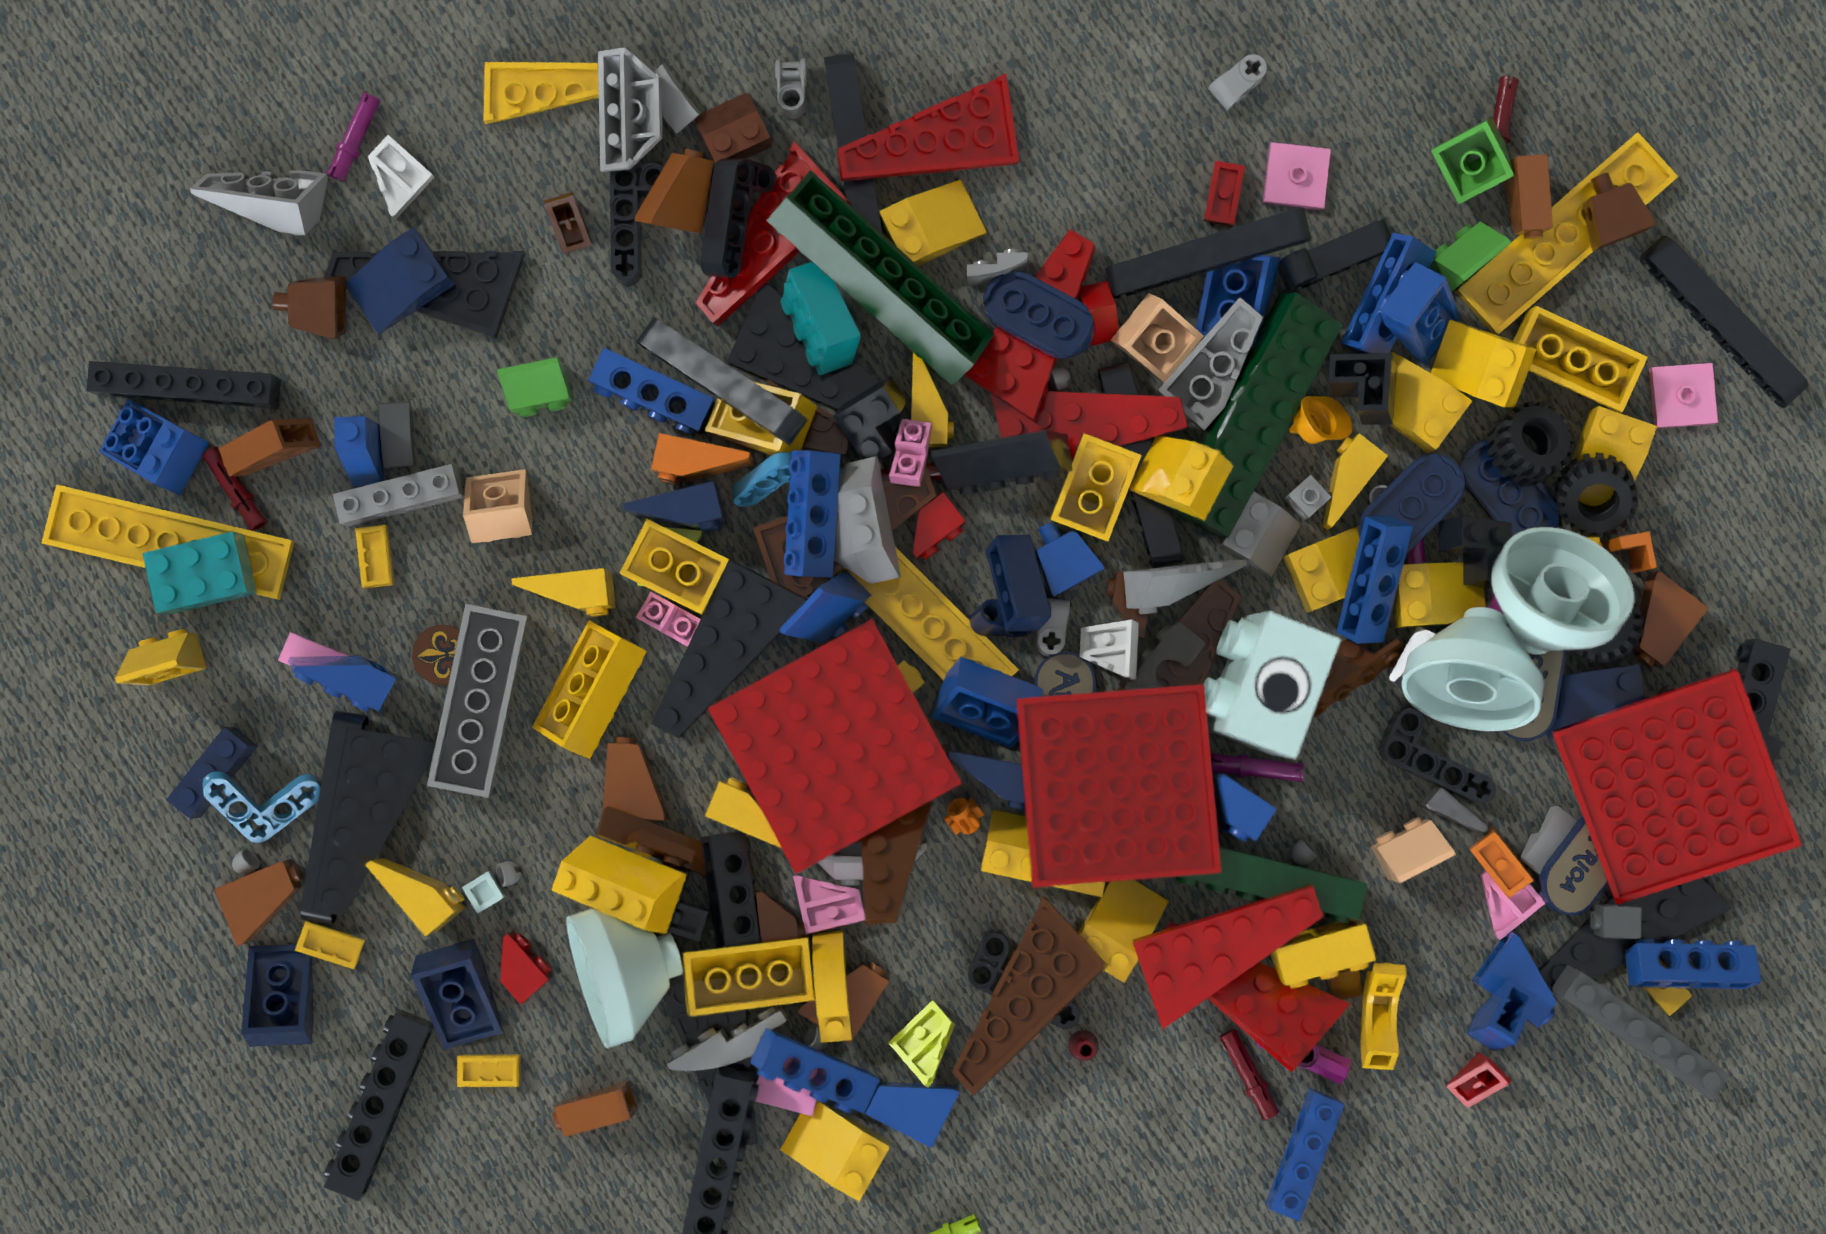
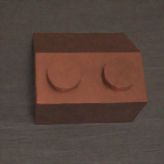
[694,92,773,164]

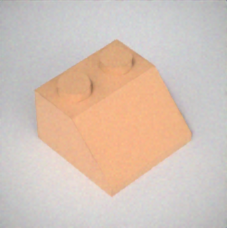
[1111,293,1204,383]
[463,469,533,543]
[1371,817,1456,883]

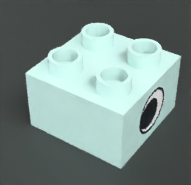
[1204,612,1341,759]

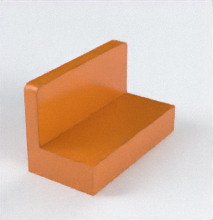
[1601,531,1656,573]
[1469,826,1534,899]

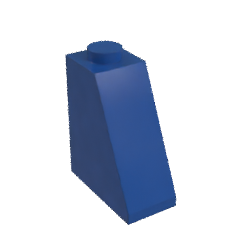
[334,416,384,487]
[1472,932,1557,1028]
[1466,978,1537,1051]
[865,1082,959,1148]

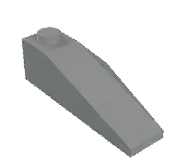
[190,170,328,236]
[1158,297,1263,430]
[1123,559,1247,614]

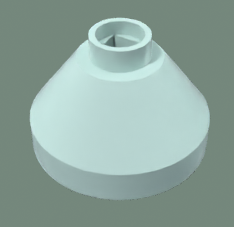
[1491,527,1634,655]
[1401,607,1544,731]
[566,909,683,1048]

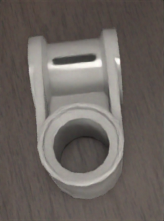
[1208,54,1267,111]
[775,58,807,119]
[1036,598,1070,657]

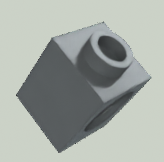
[1590,904,1641,939]

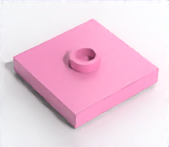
[1263,142,1331,210]
[1649,363,1718,429]
[756,1057,818,1116]

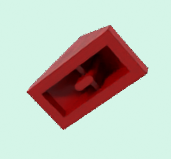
[1078,281,1119,346]
[1446,1052,1511,1108]

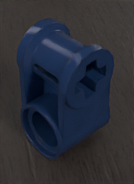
[970,599,1031,637]

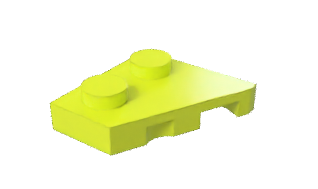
[888,1000,955,1088]

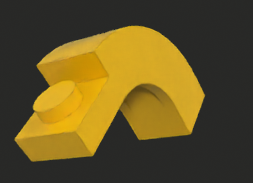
[812,930,852,1043]
[1360,962,1407,1070]

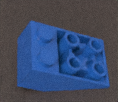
[99,399,209,495]
[288,656,396,712]

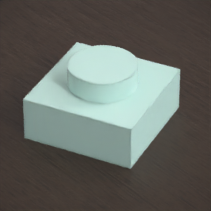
[462,871,506,914]

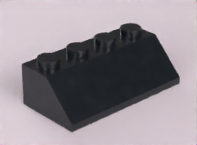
[931,430,1073,495]

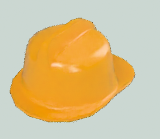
[1289,396,1352,444]

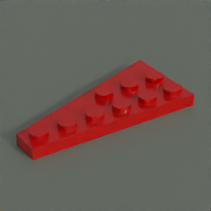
[964,229,1096,423]
[1133,884,1323,1030]
[1164,922,1350,1072]

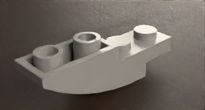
[667,1006,788,1071]

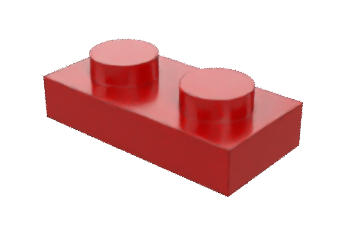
[1203,160,1245,227]

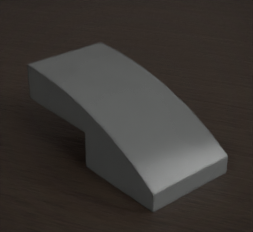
[379,401,416,468]

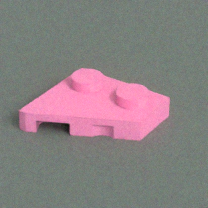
[1480,870,1545,940]
[793,875,865,935]

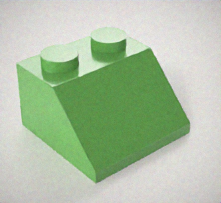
[1431,117,1515,204]
[1430,221,1512,292]
[497,357,574,417]

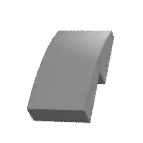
[654,64,701,134]
[967,249,1028,285]
[1520,806,1577,874]

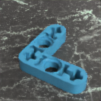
[732,452,842,507]
[202,771,321,843]

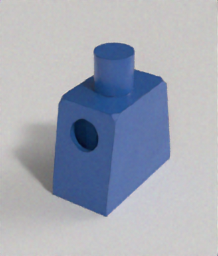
[1036,521,1105,598]

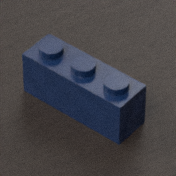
[986,535,1051,631]
[166,727,258,819]

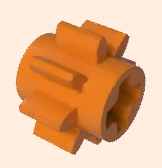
[944,797,984,835]

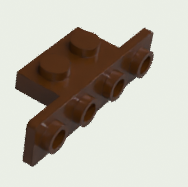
[1312,638,1404,718]
[596,806,706,876]

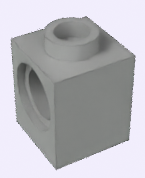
[1283,475,1331,521]

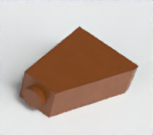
[635,149,714,234]
[1503,154,1553,239]
[218,418,321,476]
[1632,571,1708,668]
[603,737,667,821]
[214,859,303,946]
[798,961,889,1045]
[552,1080,638,1137]

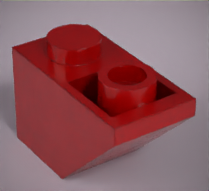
[913,492,965,560]
[500,931,553,1004]

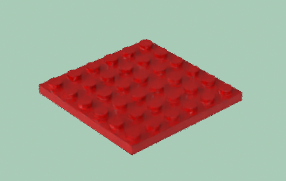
[708,619,962,874]
[1551,668,1802,905]
[1016,684,1221,888]

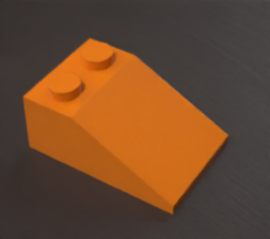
[651,433,754,486]

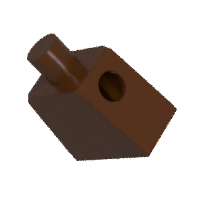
[1583,172,1656,252]
[273,276,346,339]

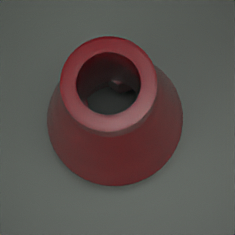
[1068,1030,1099,1061]

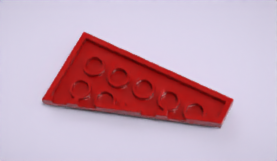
[836,73,1019,182]
[696,141,852,327]
[990,391,1189,461]

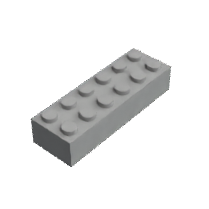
[427,604,529,798]

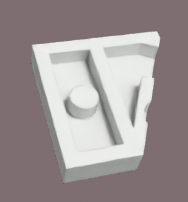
[368,135,435,220]
[1079,619,1139,680]

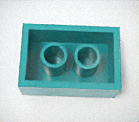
[781,262,861,375]
[142,531,257,615]

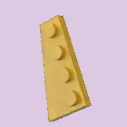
[483,62,599,124]

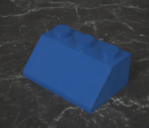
[930,657,1043,748]
[1212,773,1276,842]

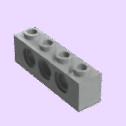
[333,464,465,527]

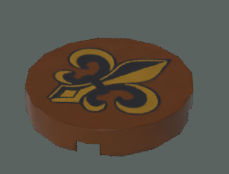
[412,625,460,685]

